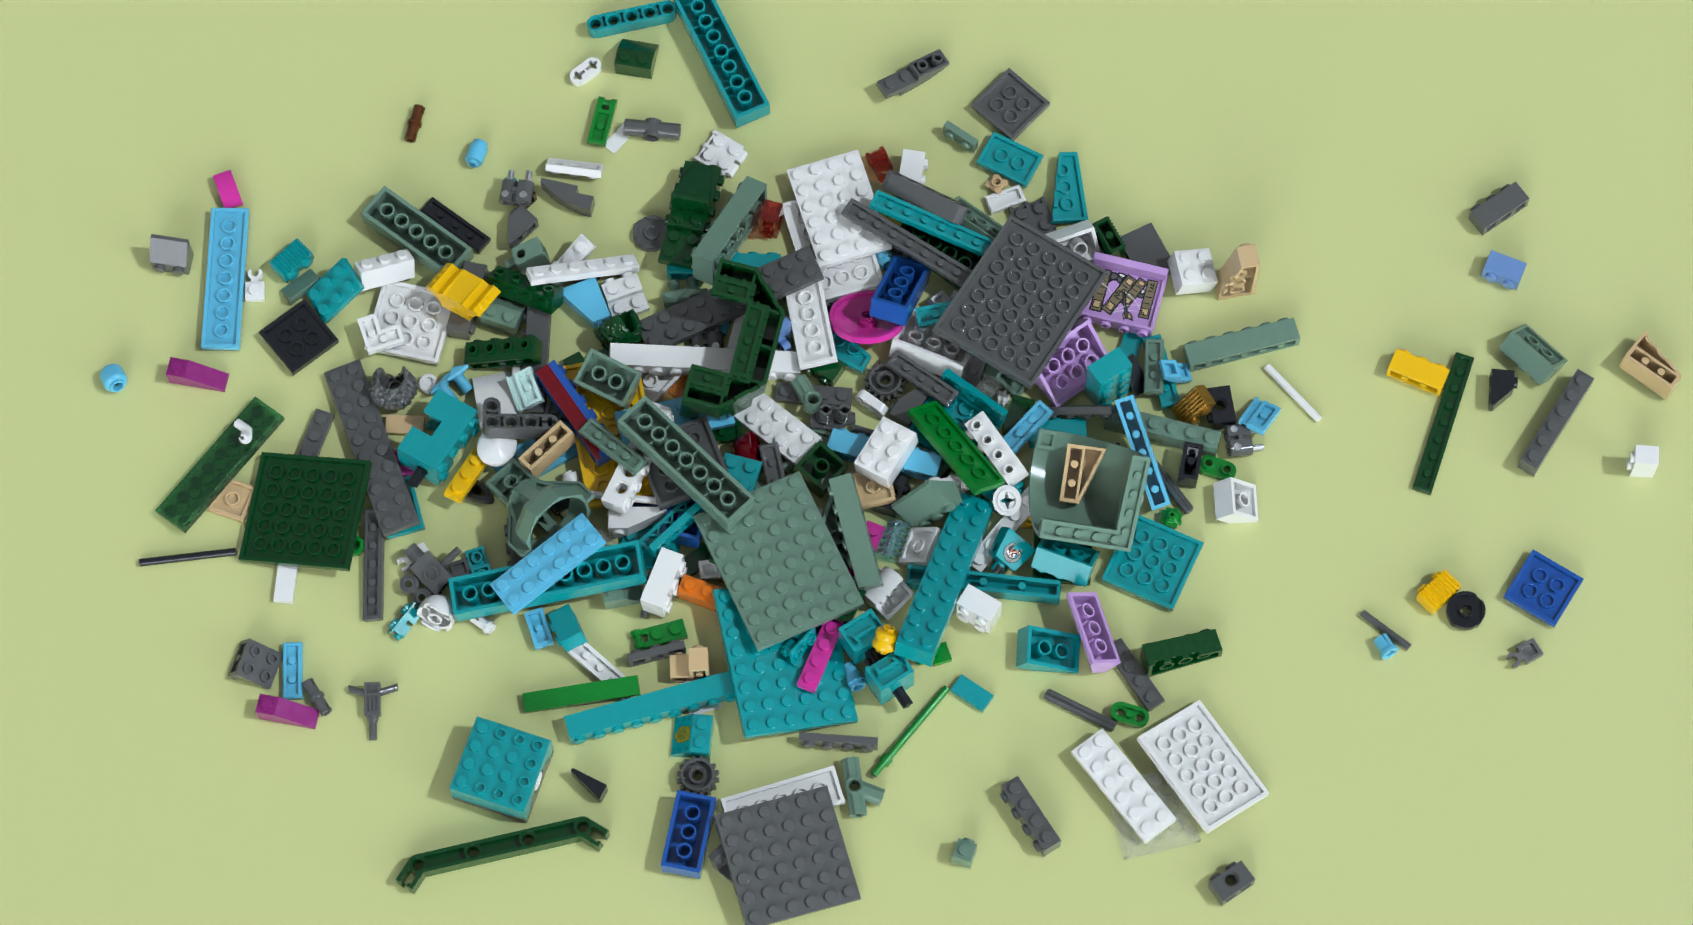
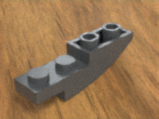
[876,49,949,99]

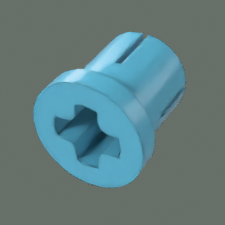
[1374,633,1399,660]

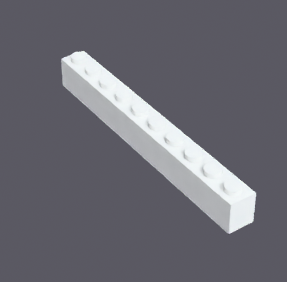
[609,343,800,381]

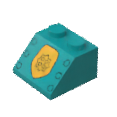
[671,714,714,759]

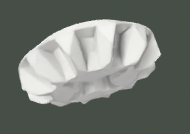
[991,485,1021,516]

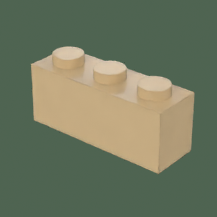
[518,420,577,478]

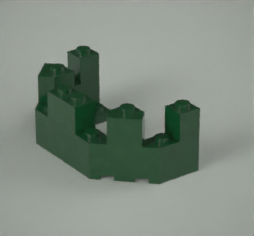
[679,258,785,419]

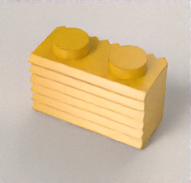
[1416,569,1462,615]

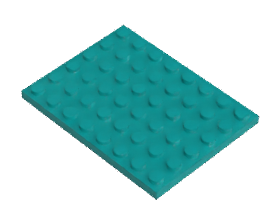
[712,588,858,739]

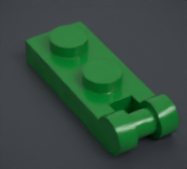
[587,96,618,147]
[630,618,688,651]

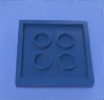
[1503,549,1584,628]

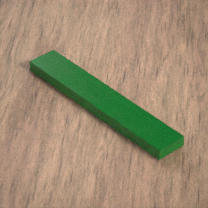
[522,675,641,713]

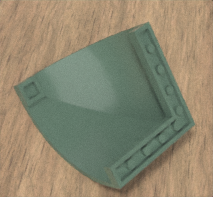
[1028,428,1151,552]

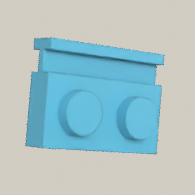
[1238,396,1281,435]

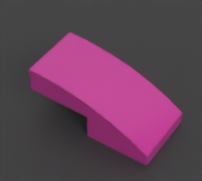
[213,170,243,208]

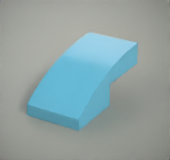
[1159,360,1192,383]

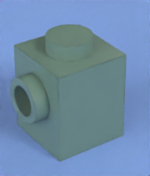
[952,838,977,869]

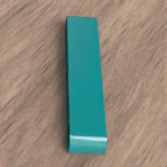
[587,0,676,38]

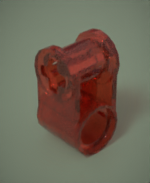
[865,146,894,183]

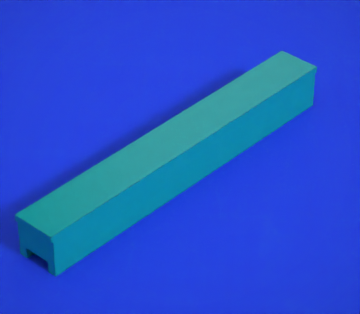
[905,564,1061,605]

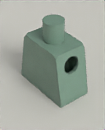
[504,236,551,274]

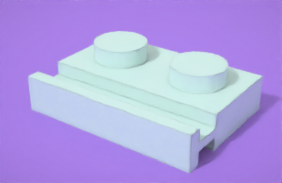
[506,366,545,413]

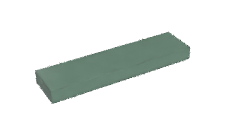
[578,418,648,476]

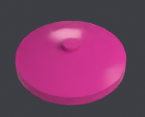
[829,290,904,344]

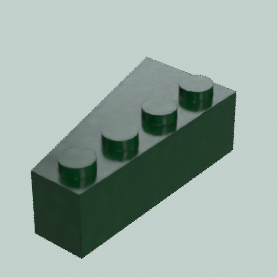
[1140,629,1223,677]

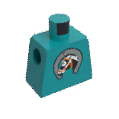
[988,526,1036,574]

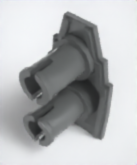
[810,404,856,430]

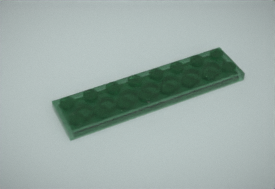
[155,397,285,533]

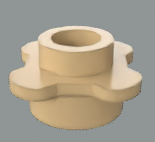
[986,174,1008,194]

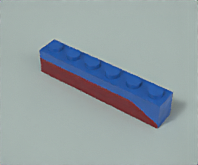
[535,360,612,468]

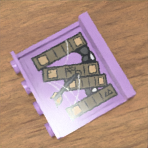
[1079,252,1169,338]

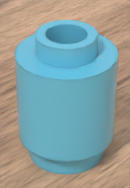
[465,139,488,168]

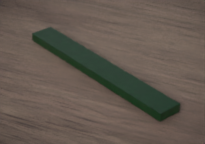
[1412,352,1474,495]

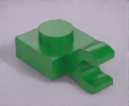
[917,642,952,667]

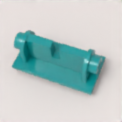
[387,602,420,641]
[781,628,817,664]

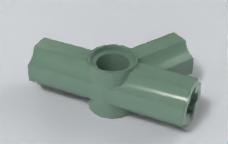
[842,756,885,818]

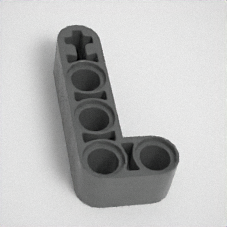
[482,397,559,439]

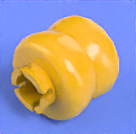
[872,624,899,655]

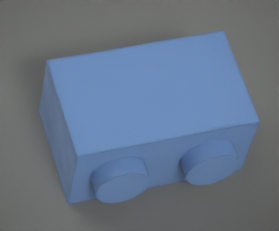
[1481,250,1527,290]

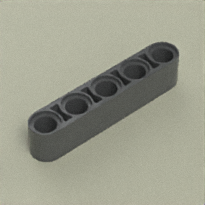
[881,170,969,225]

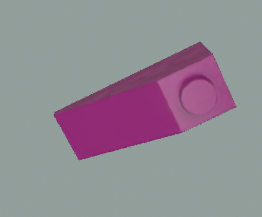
[166,357,229,392]
[255,694,320,729]

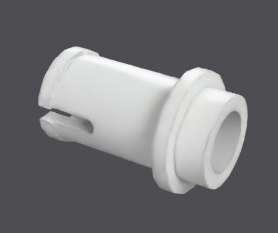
[470,617,496,634]

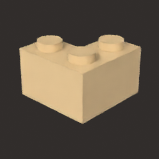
[669,645,710,684]

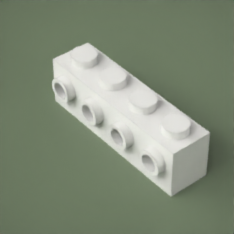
[964,411,1029,486]

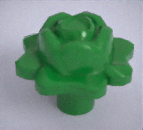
[1160,507,1183,529]

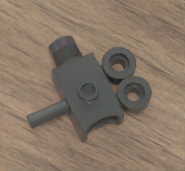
[400,543,462,606]

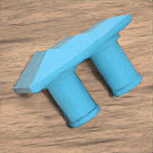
[429,364,474,399]

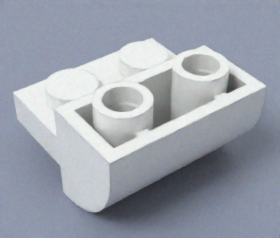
[864,566,915,621]

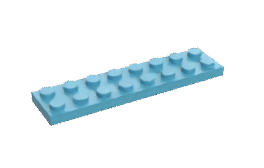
[201,208,250,350]

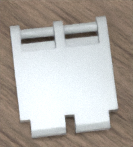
[693,129,748,178]

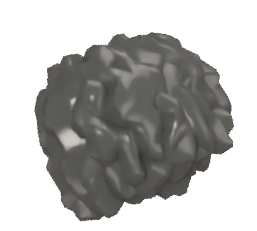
[369,366,419,410]

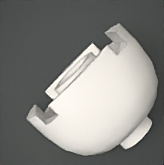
[417,595,456,632]

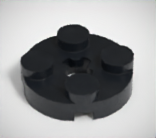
[1446,591,1486,630]

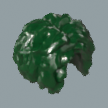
[593,309,643,351]

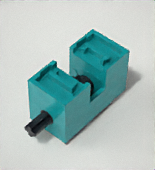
[397,389,480,488]
[838,608,914,709]

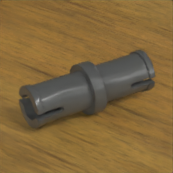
[302,678,332,717]

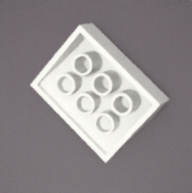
[889,309,970,377]

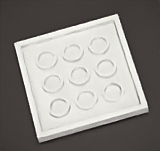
[364,282,451,365]

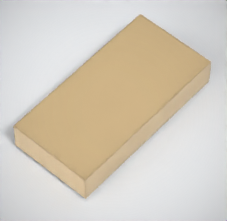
[385,415,425,435]

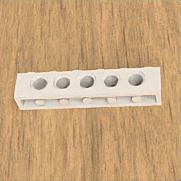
[601,402,674,515]

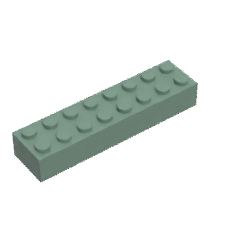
[617,395,756,532]

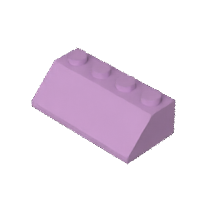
[1066,592,1121,673]

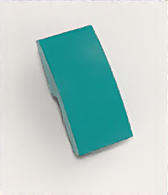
[465,546,491,573]

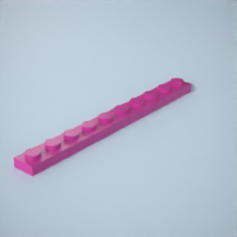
[797,521,886,694]

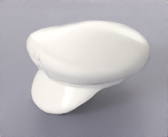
[477,425,517,467]

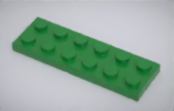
[906,400,1005,495]

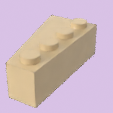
[1214,243,1260,301]

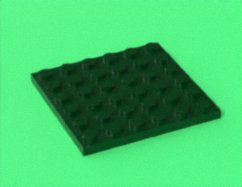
[238,452,372,571]

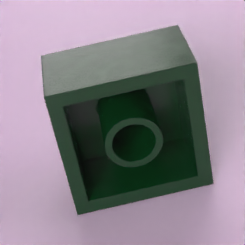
[792,440,849,499]

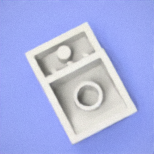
[472,371,517,429]

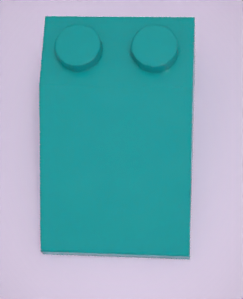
[1016,625,1080,674]

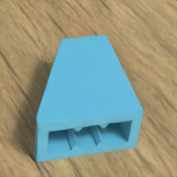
[563,278,611,329]

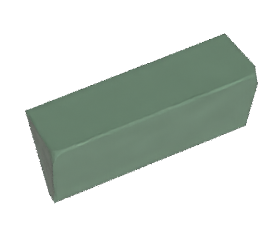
[280,269,320,305]

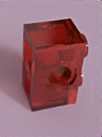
[758,199,784,239]

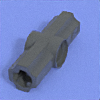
[623,118,681,142]

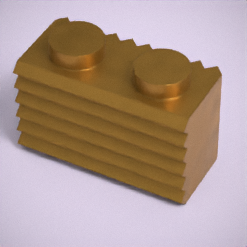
[1171,385,1216,425]

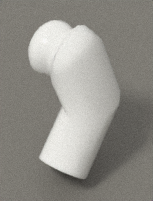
[233,419,252,444]

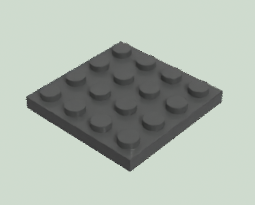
[642,415,728,511]

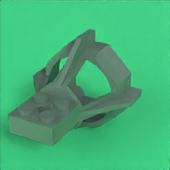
[485,458,595,558]

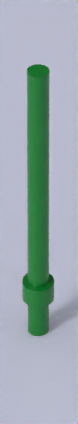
[870,685,950,778]

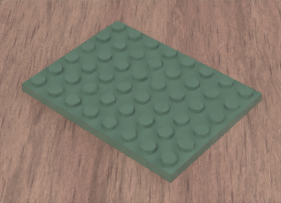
[693,471,865,652]

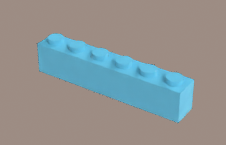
[1115,394,1171,510]
[827,428,944,481]

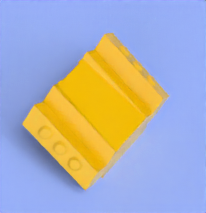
[425,263,501,321]

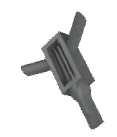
[348,682,398,740]

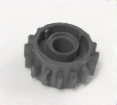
[865,361,906,403]
[677,755,719,796]

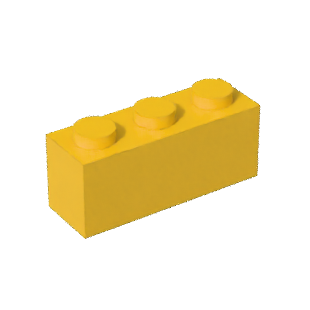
[1386,348,1450,396]

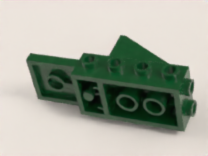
[658,160,725,270]

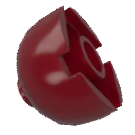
[731,431,763,467]

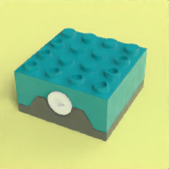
[449,716,554,823]

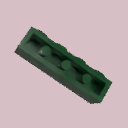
[487,265,564,315]
[464,334,543,370]

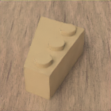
[1619,331,1682,399]
[1059,443,1107,505]

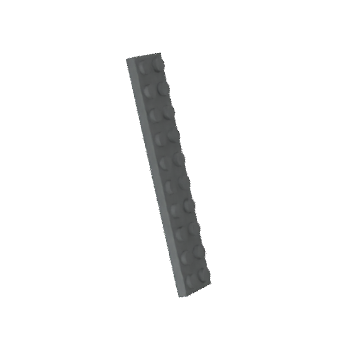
[640,245,824,346]
[324,359,420,538]

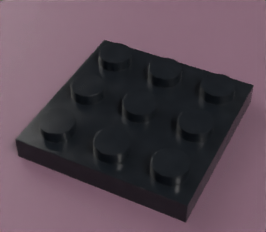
[259,299,339,376]

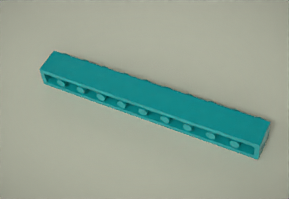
[564,671,736,744]

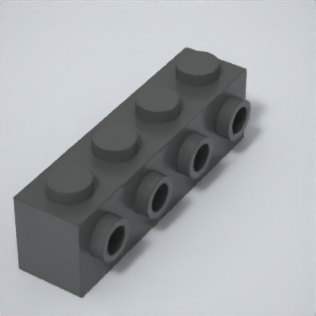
[1000,776,1061,857]

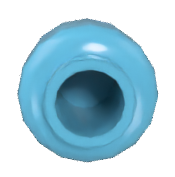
[100,364,127,392]

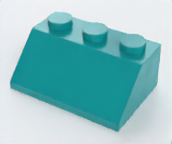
[1031,538,1100,587]

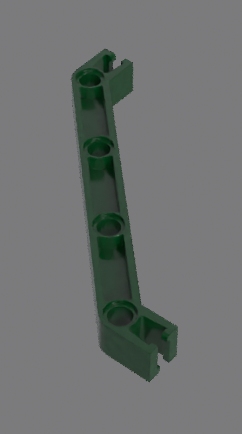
[396,816,610,894]

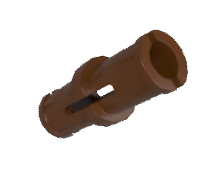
[404,104,425,143]

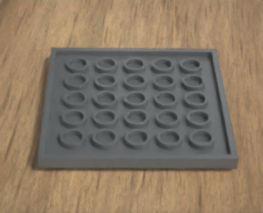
[713,785,861,925]

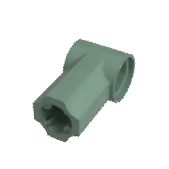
[791,375,822,414]

